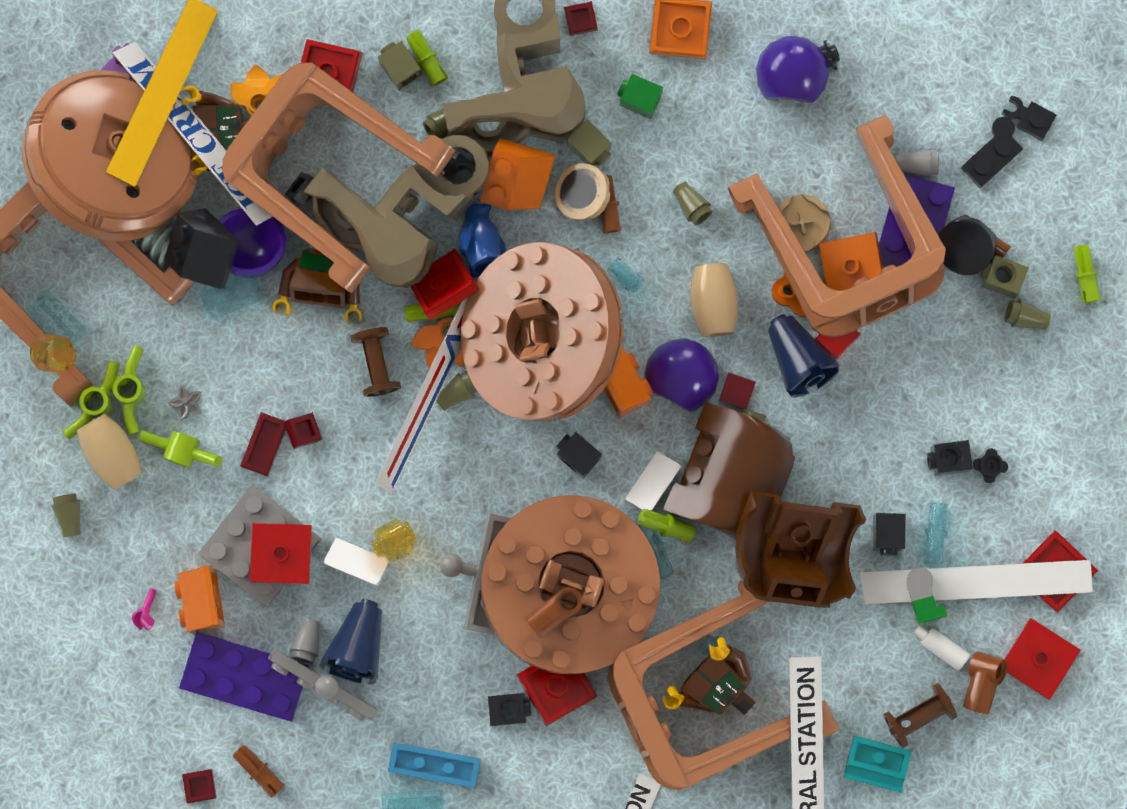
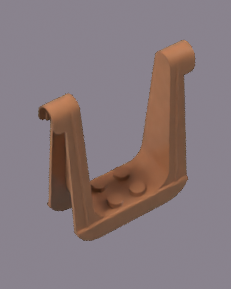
[222,63,457,293]
[728,115,946,337]
[0,182,194,407]
[607,580,839,790]

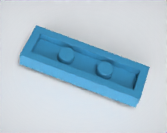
[388,743,481,788]

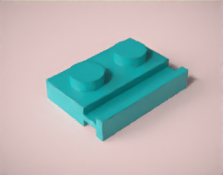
[843,736,912,793]

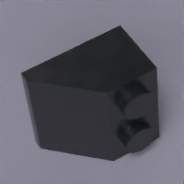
[164,208,240,289]

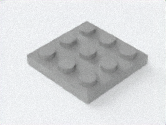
[198,485,322,608]

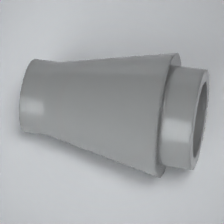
[897,149,939,177]
[290,618,320,664]

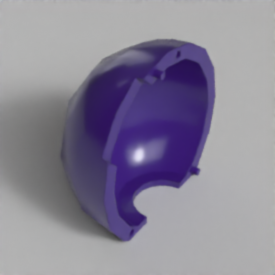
[756,36,829,103]
[219,208,286,278]
[644,338,719,412]

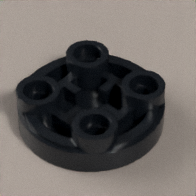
[939,215,997,275]

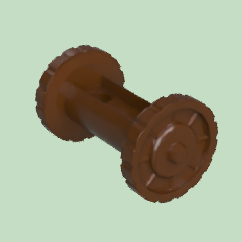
[350,327,401,397]
[883,683,958,748]

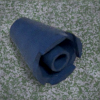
[768,314,840,398]
[320,599,382,684]

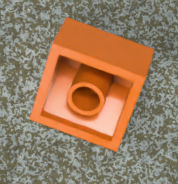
[480,138,555,210]
[604,348,653,418]
[174,565,225,633]

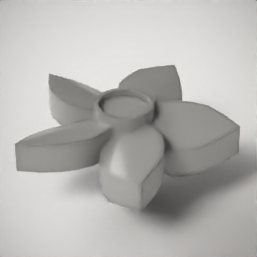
[168,386,202,421]

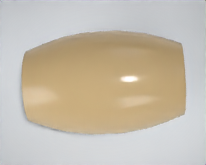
[690,263,738,337]
[77,413,142,490]

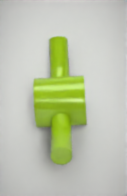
[113,345,146,436]
[62,361,120,440]
[138,430,222,468]

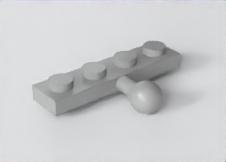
[440,514,511,635]
[268,648,378,721]

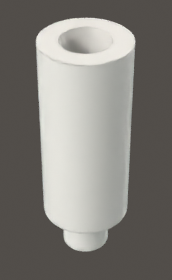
[913,624,971,671]

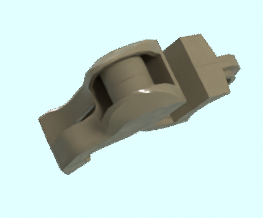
[442,0,586,155]
[304,135,490,288]

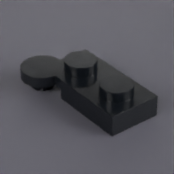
[961,117,1023,189]

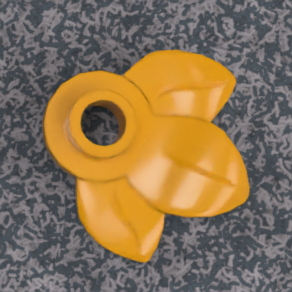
[230,65,282,116]

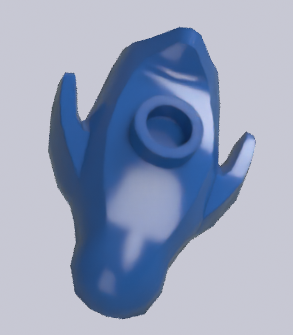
[458,203,506,277]

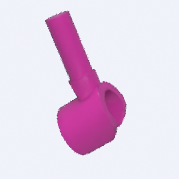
[131,588,156,630]

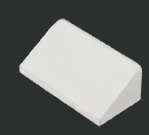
[625,451,682,511]
[323,538,390,587]

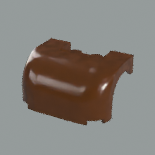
[663,401,795,540]
[735,491,866,608]

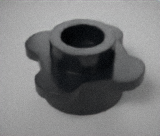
[819,40,840,70]
[973,448,1008,483]

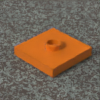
[649,0,712,60]
[819,232,883,291]

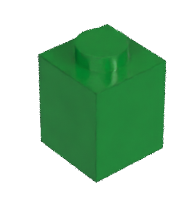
[617,74,663,119]

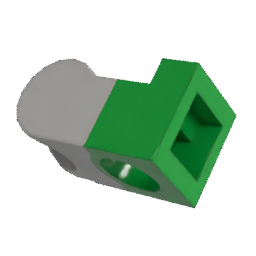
[907,567,947,624]

